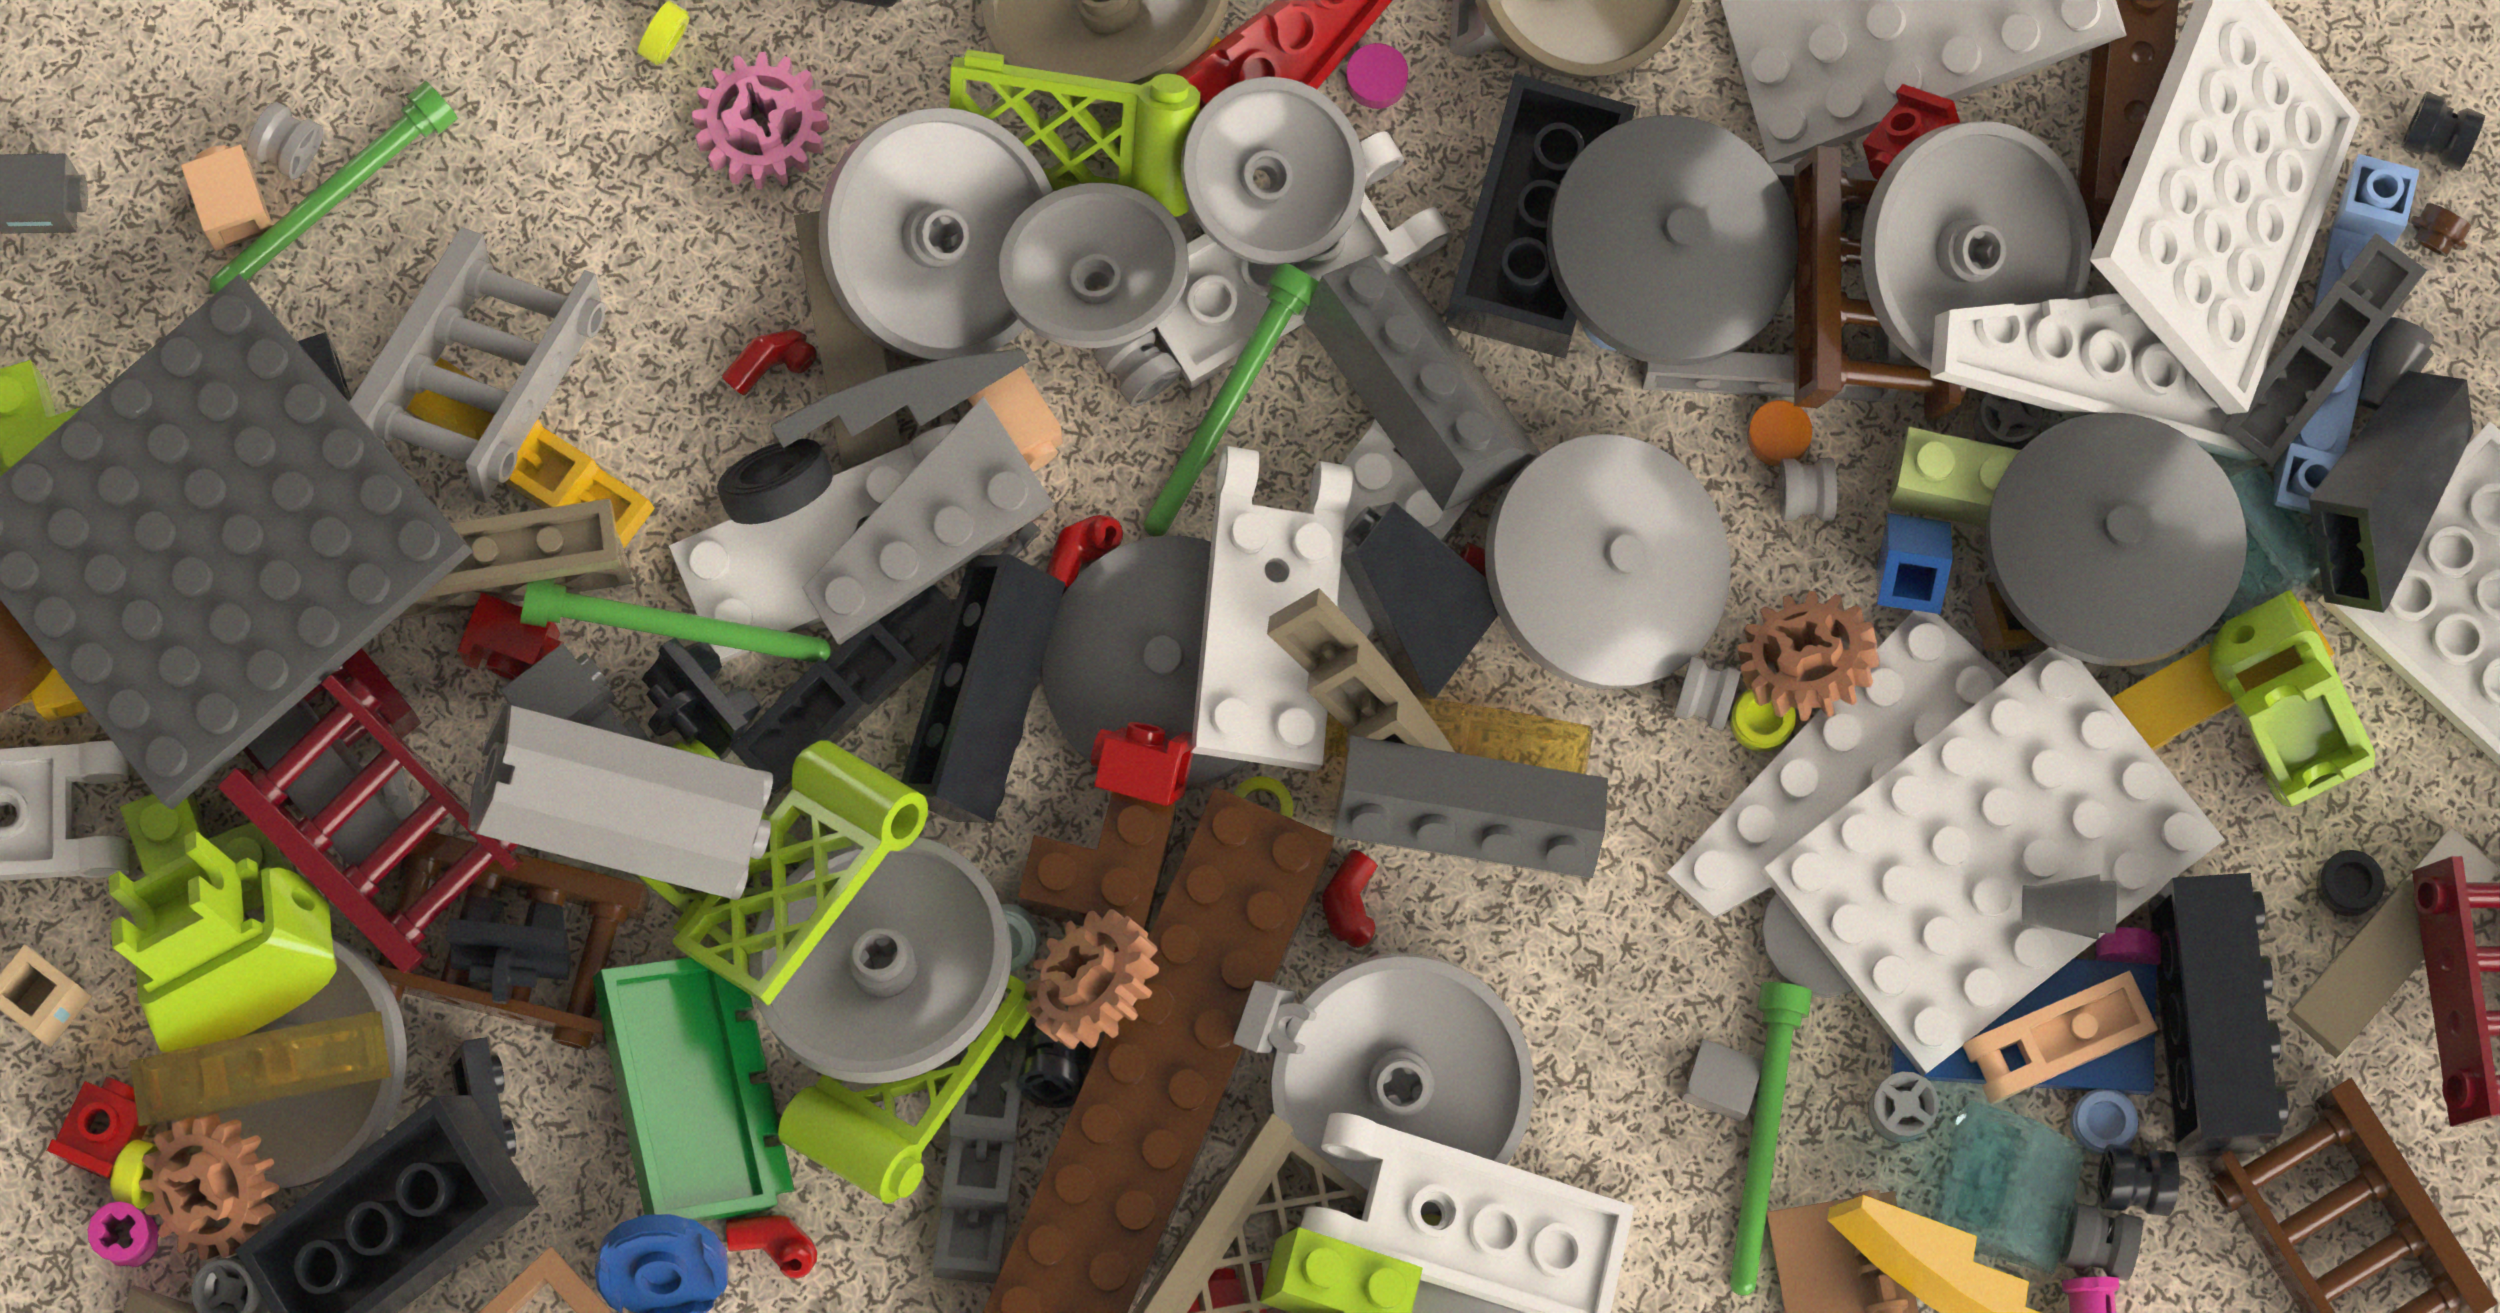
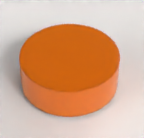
[1747,400,1813,467]

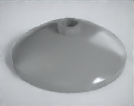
[1181,77,1366,266]
[999,183,1189,348]

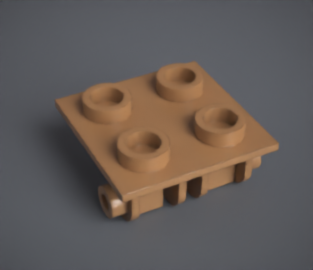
[1766,1190,1919,1313]

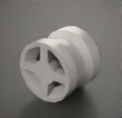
[246,101,323,180]
[1973,393,2043,450]
[1778,458,1837,522]
[1673,656,1741,731]
[1868,1071,1939,1143]

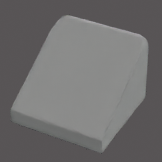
[1681,1039,1763,1123]

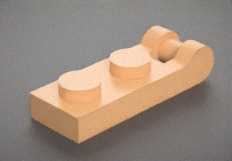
[1963,970,2158,1105]

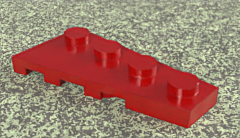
[1176,0,1393,110]

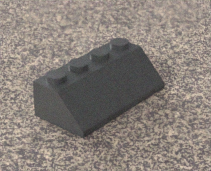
[1303,255,1541,511]
[1331,735,1608,878]

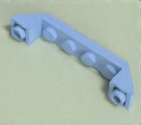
[2274,154,2419,515]

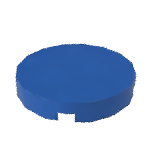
[595,1214,729,1313]

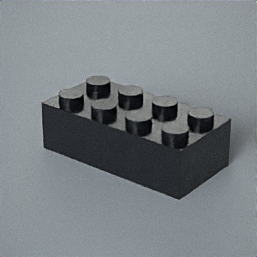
[1446,73,1636,359]
[2148,873,2289,1158]
[235,1095,540,1313]

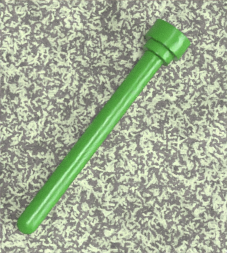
[209,81,458,295]
[1144,262,1319,537]
[520,578,831,663]
[1730,982,1813,1296]

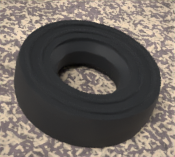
[717,438,833,524]

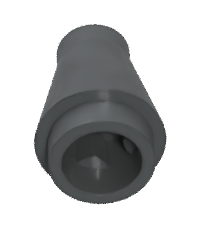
[2358,317,2434,411]
[2022,874,2117,940]

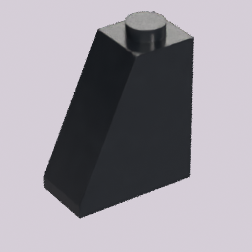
[1341,502,1498,701]

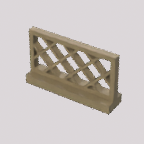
[393,499,633,621]
[1132,1113,1369,1313]

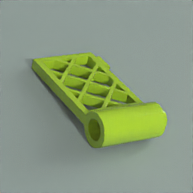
[949,49,1200,217]
[672,740,928,1006]
[778,975,1032,1204]

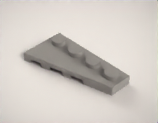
[802,396,1055,645]

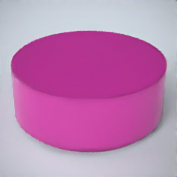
[1346,43,1408,109]
[2096,928,2162,966]

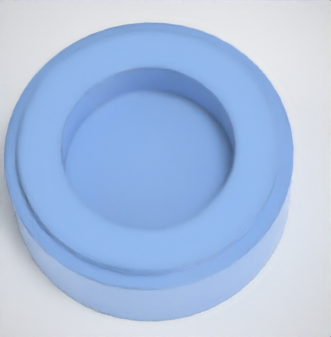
[2070,1089,2138,1155]

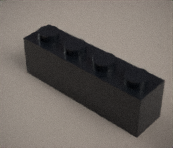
[901,554,1066,823]

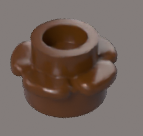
[2411,203,2472,257]

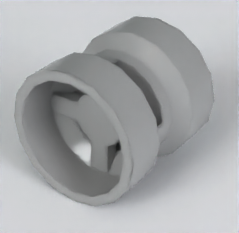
[1094,330,1181,407]

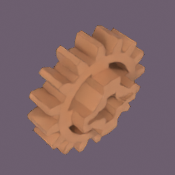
[1737,591,1880,721]
[1025,909,1159,1049]
[139,1113,279,1260]

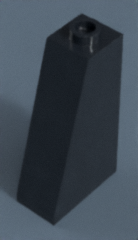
[2309,371,2474,613]

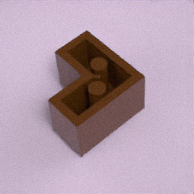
[1018,792,1176,932]

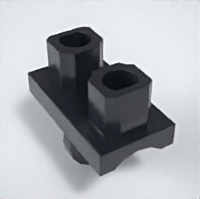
[641,637,761,760]
[445,896,572,1004]

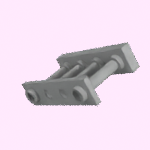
[349,227,605,503]

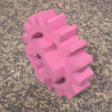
[692,52,829,189]

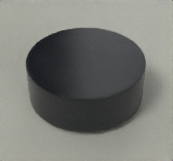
[2316,850,2385,917]

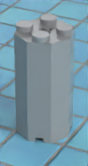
[468,703,773,900]

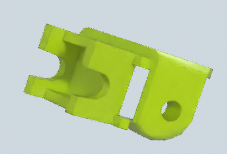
[2209,589,2376,807]
[108,830,337,1055]

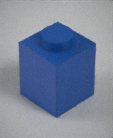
[1876,513,1953,614]

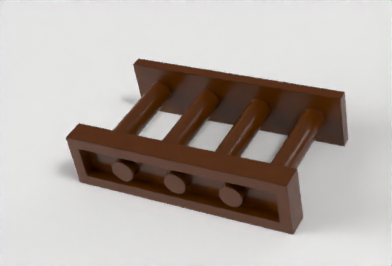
[2077,0,2179,250]
[1794,146,1967,421]
[374,831,651,1050]
[2208,1077,2498,1313]

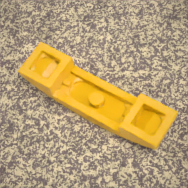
[2111,600,2335,751]

